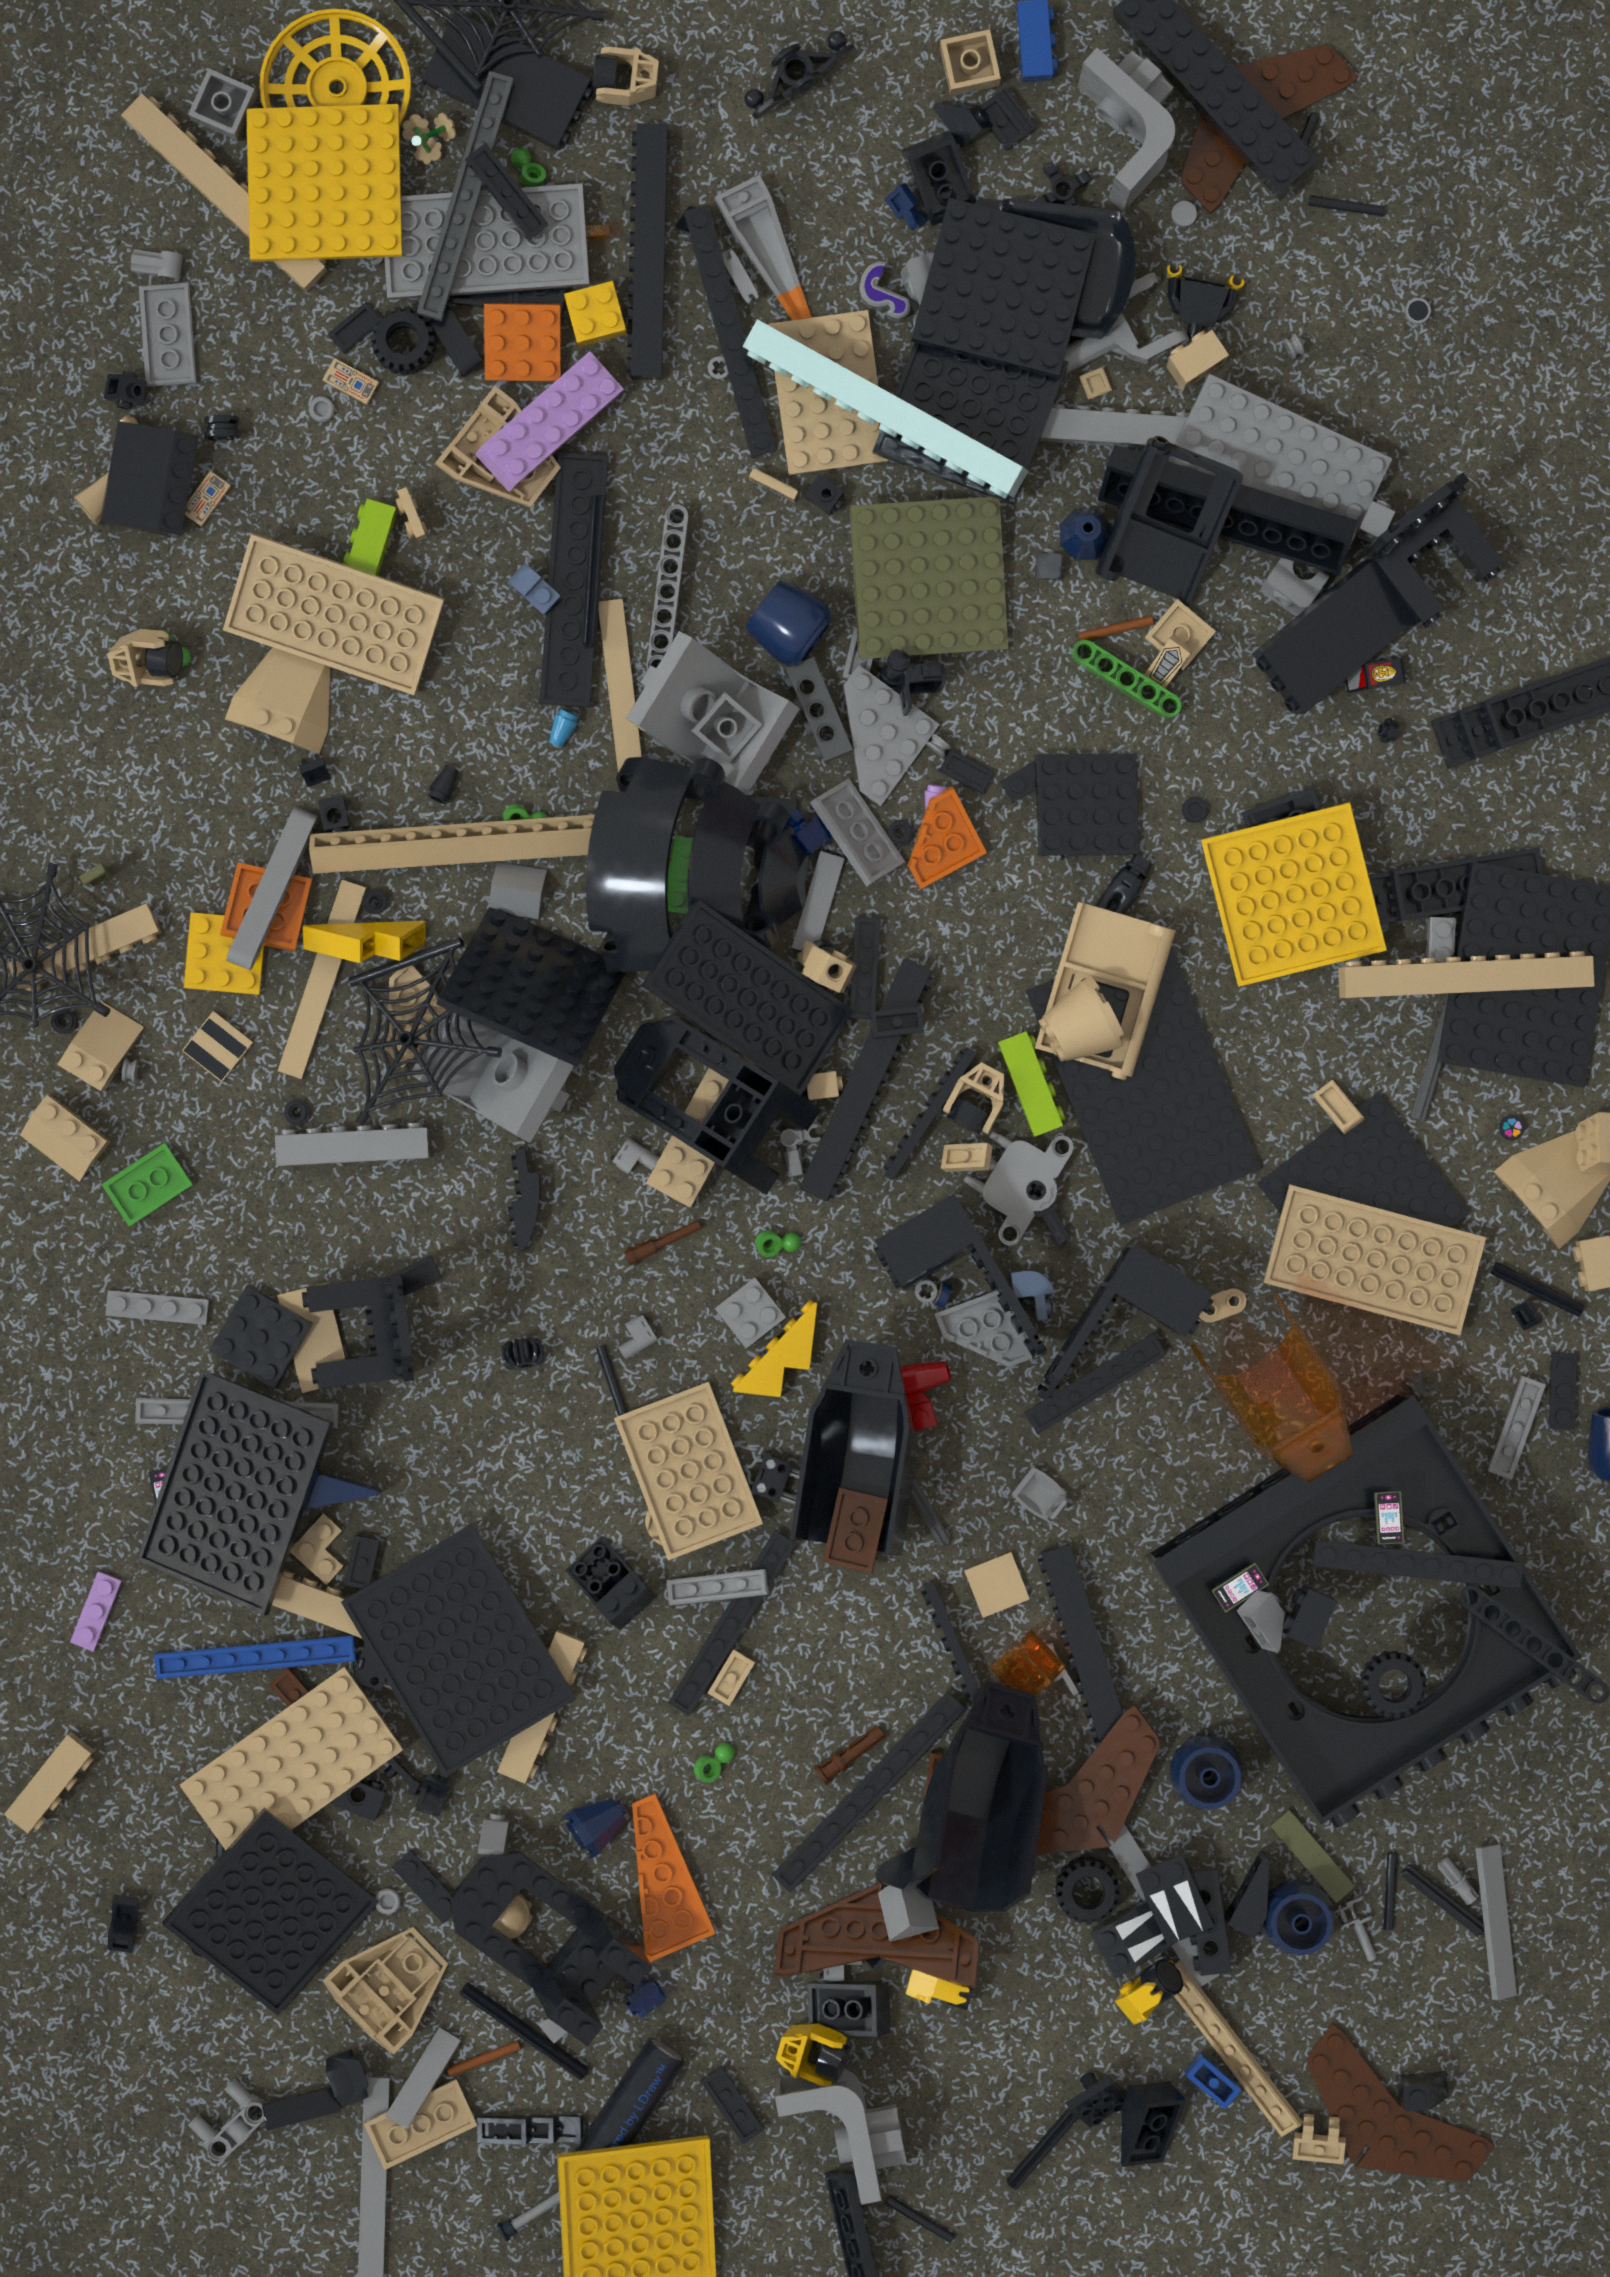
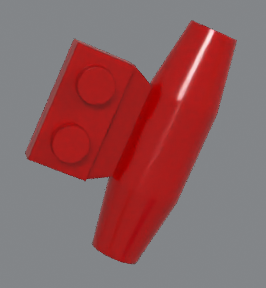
[901,1361,951,1431]

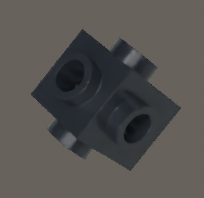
[103,372,147,410]

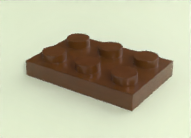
[823,1487,889,1574]

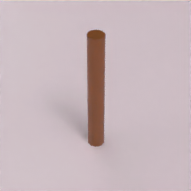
[1078,615,1154,641]
[447,2040,521,2077]

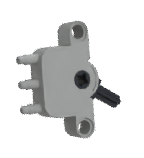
[963,1132,1073,1246]

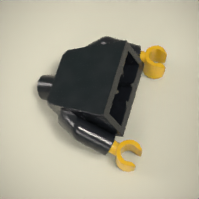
[1167,264,1244,338]

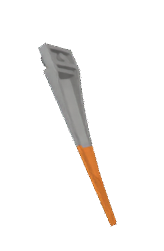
[714,175,812,320]

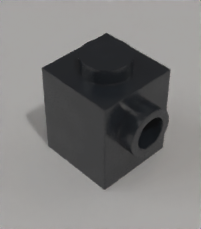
[805,474,845,515]

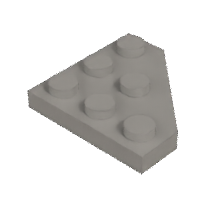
[934,1291,1032,1367]

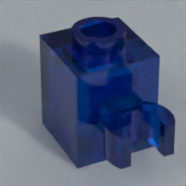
[789,809,832,856]
[626,1977,667,2018]

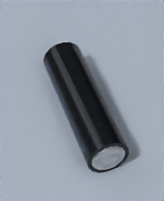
[573,2037,685,2152]

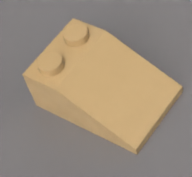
[57,1001,144,1092]

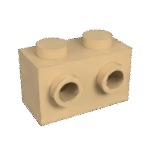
[1573,1235,1610,1291]

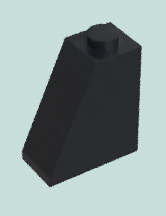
[1396,2071,1449,2112]

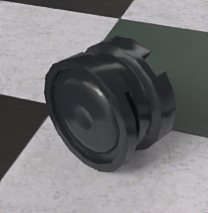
[204,415,240,441]

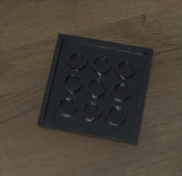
[1035,753,1139,856]

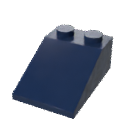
[305,1469,382,1509]

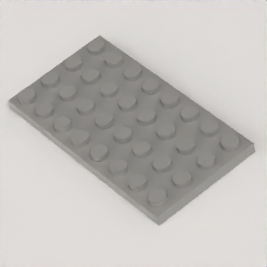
[384,183,590,300]
[1167,373,1392,550]

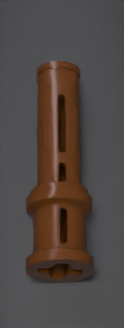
[814,1725,886,1785]

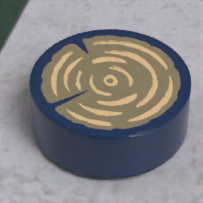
[934,1281,952,1308]

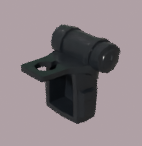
[880,649,947,716]

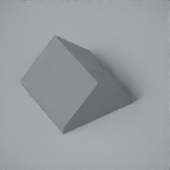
[691,692,762,763]
[489,861,547,920]
[878,1881,939,1942]

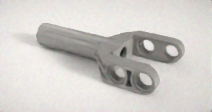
[1064,272,1190,375]

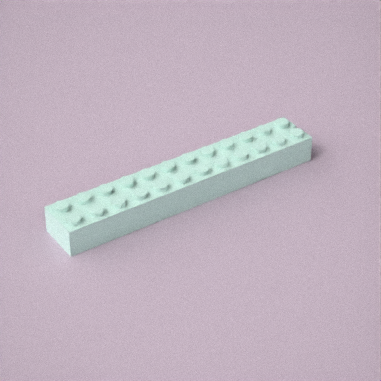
[743,319,1028,499]

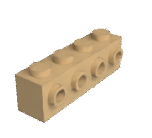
[4,1732,95,1834]

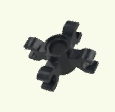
[1034,161,1092,206]

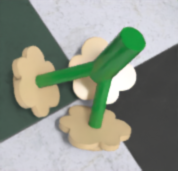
[402,112,457,165]

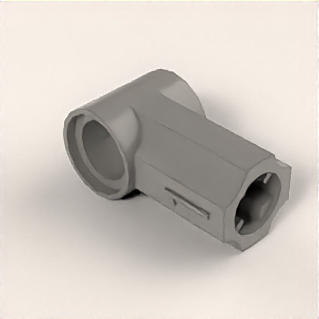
[131,249,183,281]

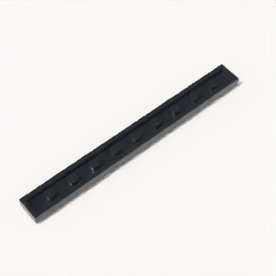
[683,205,776,458]
[772,1691,966,1893]

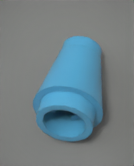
[549,708,579,748]

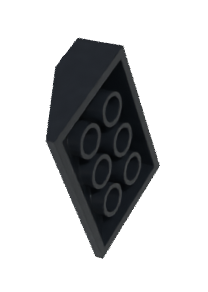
[100,421,199,537]

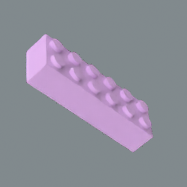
[475,351,624,492]

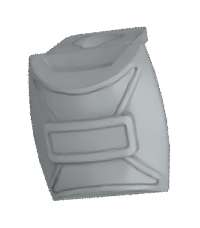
[1011,1467,1068,1520]

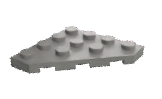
[843,665,940,806]

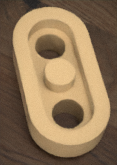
[1199,1289,1246,1323]

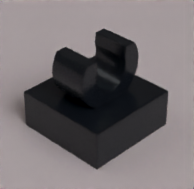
[299,753,331,787]

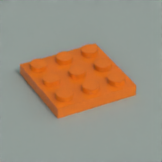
[484,303,561,381]
[220,862,312,952]

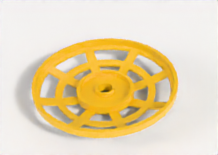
[260,9,412,125]

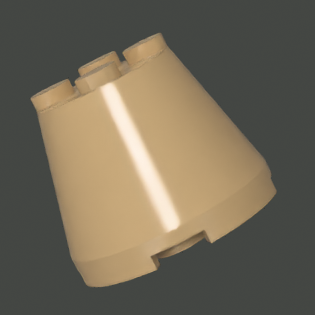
[1038,976,1127,1062]

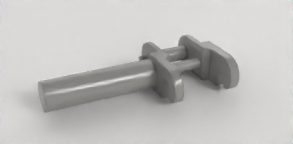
[1334,1895,1377,1961]

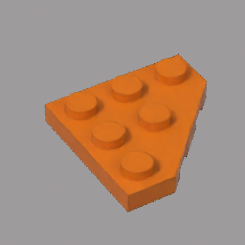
[908,786,987,889]

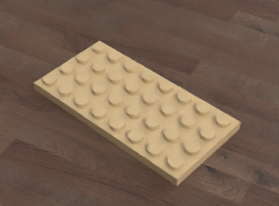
[223,533,445,695]
[1263,1185,1486,1336]
[180,1666,404,1850]

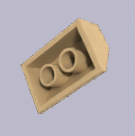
[20,1095,111,1182]

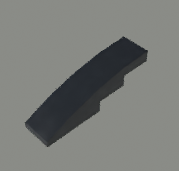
[477,2115,583,2145]

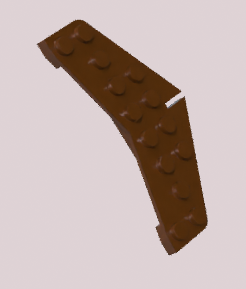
[1181,45,1359,214]
[1036,1704,1161,1854]
[774,1883,980,1988]
[1306,2023,1495,2182]

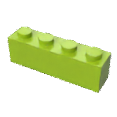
[343,499,398,575]
[998,1031,1065,1137]

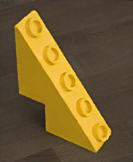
[303,921,426,963]
[731,1299,817,1397]

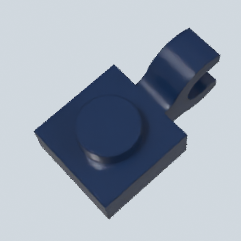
[885,183,927,230]

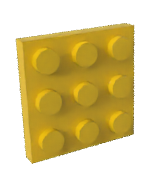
[184,913,264,995]

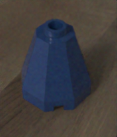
[1060,509,1111,561]
[562,1798,627,1859]

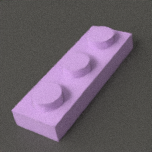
[70,1571,122,1652]

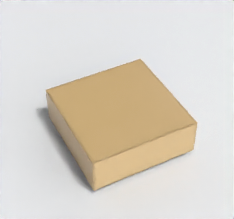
[1079,367,1112,401]

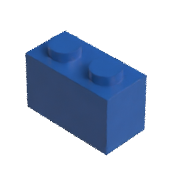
[1184,2052,1241,2109]

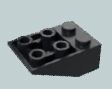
[565,1536,657,1630]

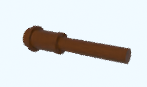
[624,1220,702,1265]

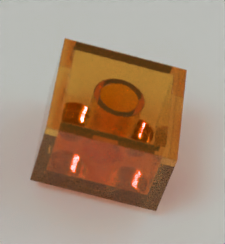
[989,1629,1066,1695]

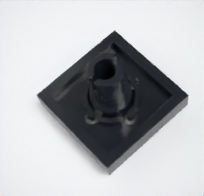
[1066,2072,1127,2128]

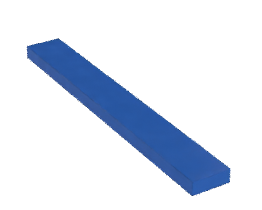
[154,1635,357,1679]

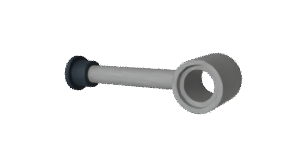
[497,2189,560,2242]

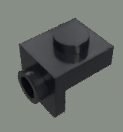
[415,1774,450,1817]

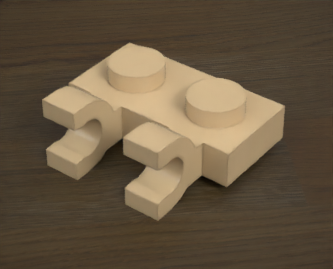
[395,487,428,541]
[1292,2114,1346,2164]

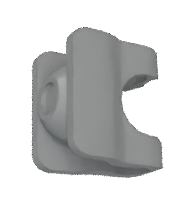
[900,253,934,315]
[1261,558,1329,616]

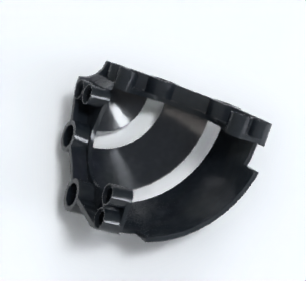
[586,757,810,972]

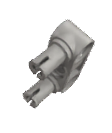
[188,2079,266,2161]

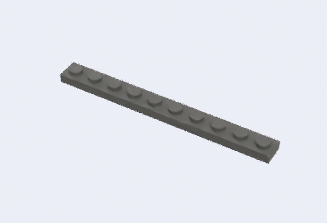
[417,71,514,322]

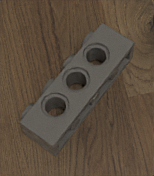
[783,656,853,763]

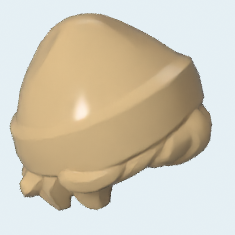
[492,1893,533,1939]

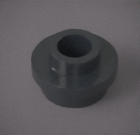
[1378,718,1399,743]
[887,820,913,846]
[361,889,387,914]
[51,1009,77,1034]
[284,1100,310,1125]

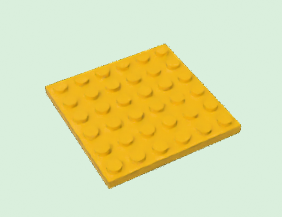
[246,104,403,262]
[1201,802,1387,987]
[557,2135,716,2277]

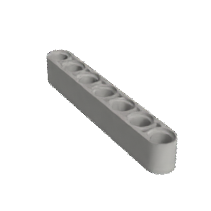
[647,504,689,670]
[226,807,319,971]

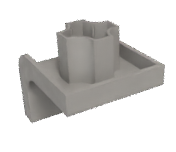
[1078,48,1175,212]
[626,631,799,795]
[411,1012,574,1143]
[775,2069,907,2205]

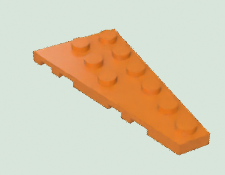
[632,1792,716,1962]

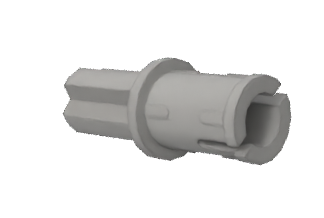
[1438,1857,1479,1905]

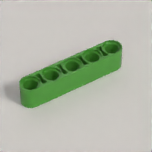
[1072,640,1181,719]

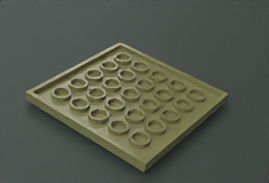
[849,497,1008,659]

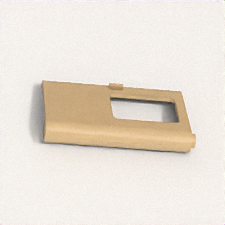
[1035,902,1176,1080]

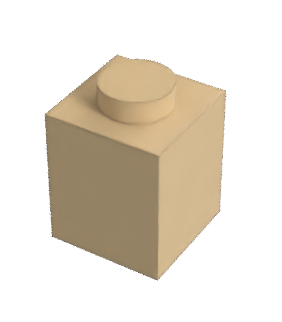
[807,1071,843,1101]

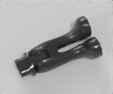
[1095,854,1152,915]

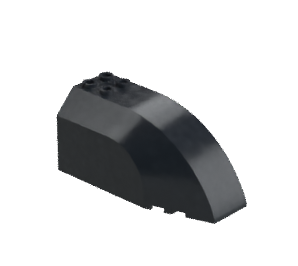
[790,1339,916,1556]
[910,1681,1048,1912]

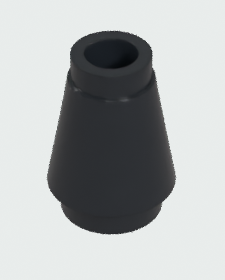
[428,765,459,804]

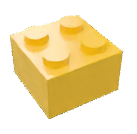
[564,281,627,348]

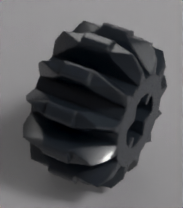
[501,1337,545,1370]

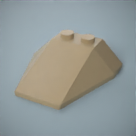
[435,386,561,507]
[225,647,331,754]
[1494,1130,1610,1249]
[323,1927,448,2054]

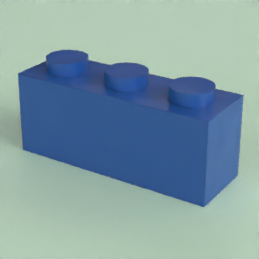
[1016,0,1057,82]

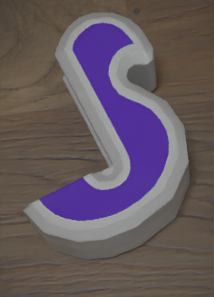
[859,261,910,322]

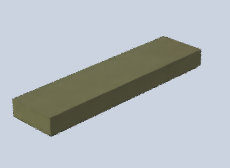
[1270,1809,1355,1903]

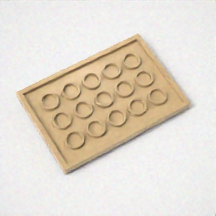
[768,310,889,475]
[614,1382,763,1561]

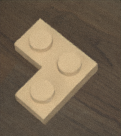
[290,1513,344,1585]

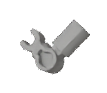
[780,1124,821,1177]

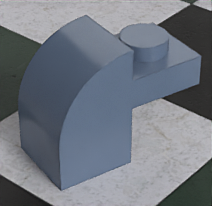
[507,564,561,615]
[1010,1271,1054,1321]

